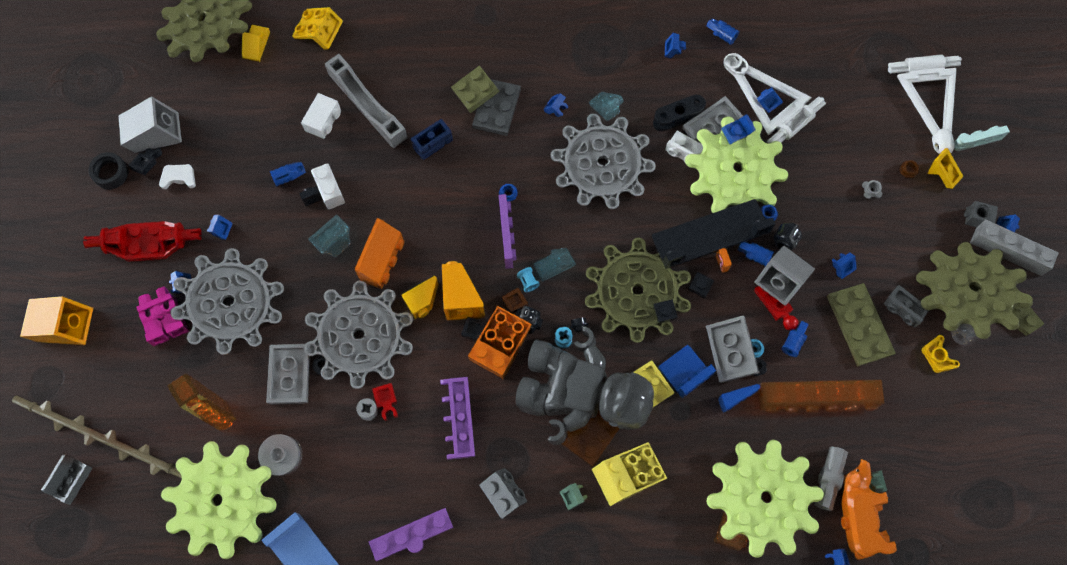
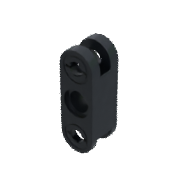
[653,94,706,132]

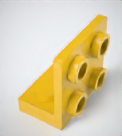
[292,7,343,50]

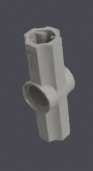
[814,446,848,511]

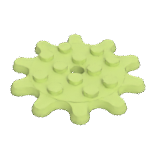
[685,116,788,213]
[707,440,824,558]
[161,441,277,559]

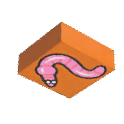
[716,248,732,273]

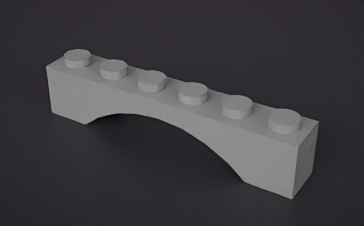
[325,54,408,149]

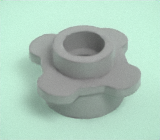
[862,180,882,199]

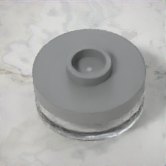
[258,434,303,476]

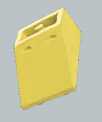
[592,442,667,506]

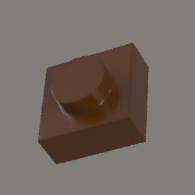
[502,288,528,314]

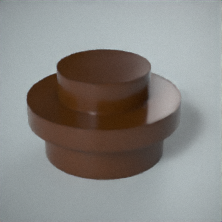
[900,160,919,178]

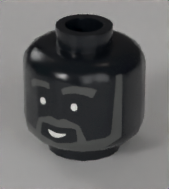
[773,223,802,250]
[516,306,543,334]

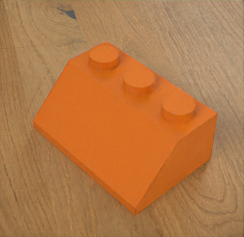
[354,218,404,289]

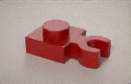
[372,383,398,421]

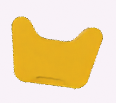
[922,335,960,373]

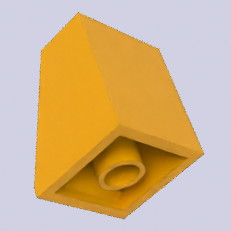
[442,261,485,320]
[20,296,93,345]

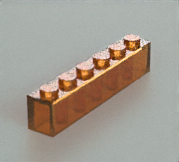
[167,373,236,431]
[758,380,885,413]

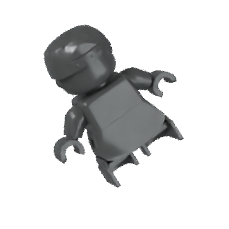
[516,327,654,445]

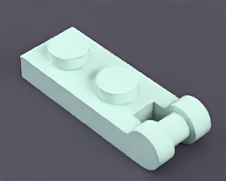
[954,125,1010,151]

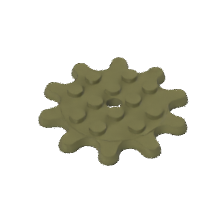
[156,0,252,62]
[585,238,691,343]
[916,242,1033,339]

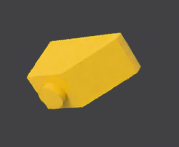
[402,276,439,319]

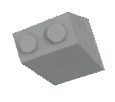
[119,96,182,153]
[754,246,815,306]

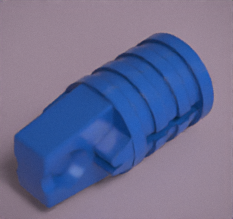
[706,19,740,45]
[270,162,306,187]
[738,242,774,267]
[781,321,809,357]

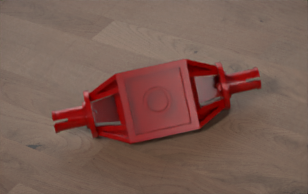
[83,221,202,262]

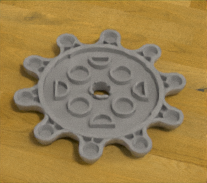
[550,114,656,209]
[171,248,284,355]
[303,281,413,389]

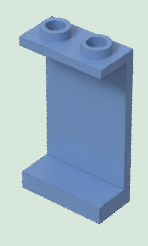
[262,512,339,565]

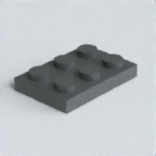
[472,79,521,136]

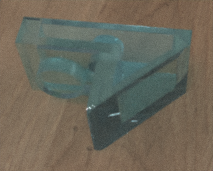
[589,91,624,121]
[534,248,576,282]

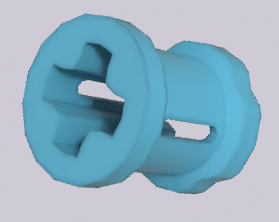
[517,267,540,292]
[555,327,573,348]

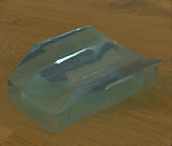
[308,214,351,257]

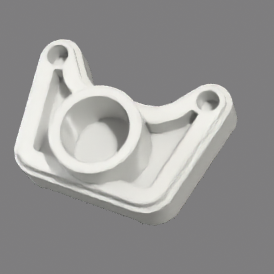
[159,164,196,189]

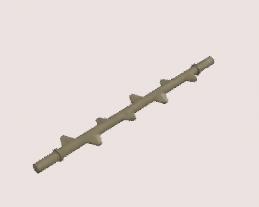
[12,395,182,479]

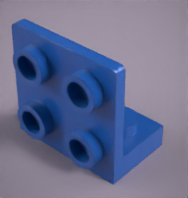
[658,345,716,398]

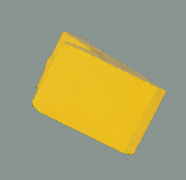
[242,25,270,62]
[928,148,963,189]

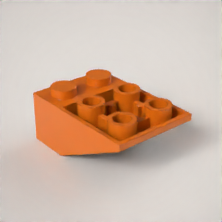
[468,306,532,379]

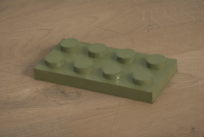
[827,283,896,367]

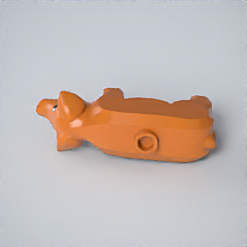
[841,459,897,560]

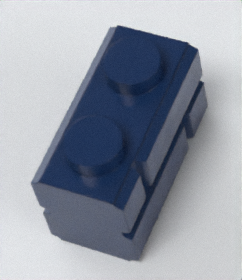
[411,119,453,160]

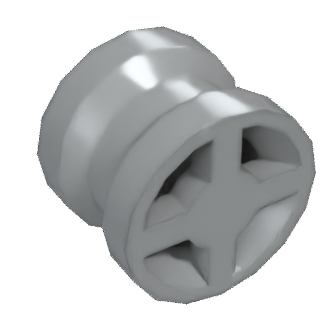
[356,398,378,421]

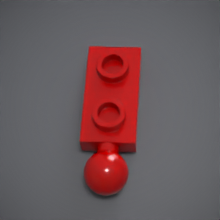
[754,286,799,331]

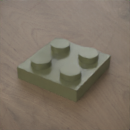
[451,66,499,113]

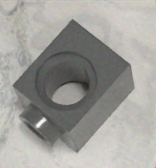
[964,201,998,227]

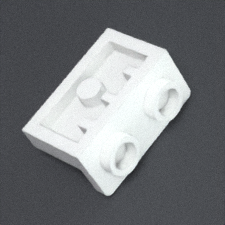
[665,131,703,162]

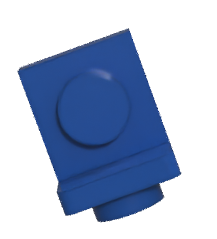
[721,114,756,145]

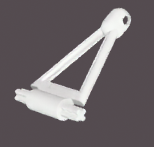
[723,53,826,143]
[888,54,962,154]

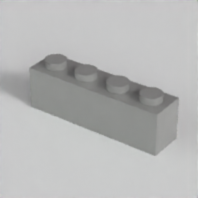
[970,220,1059,276]

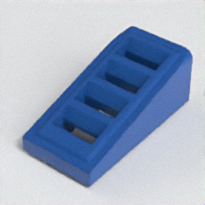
[718,384,760,413]

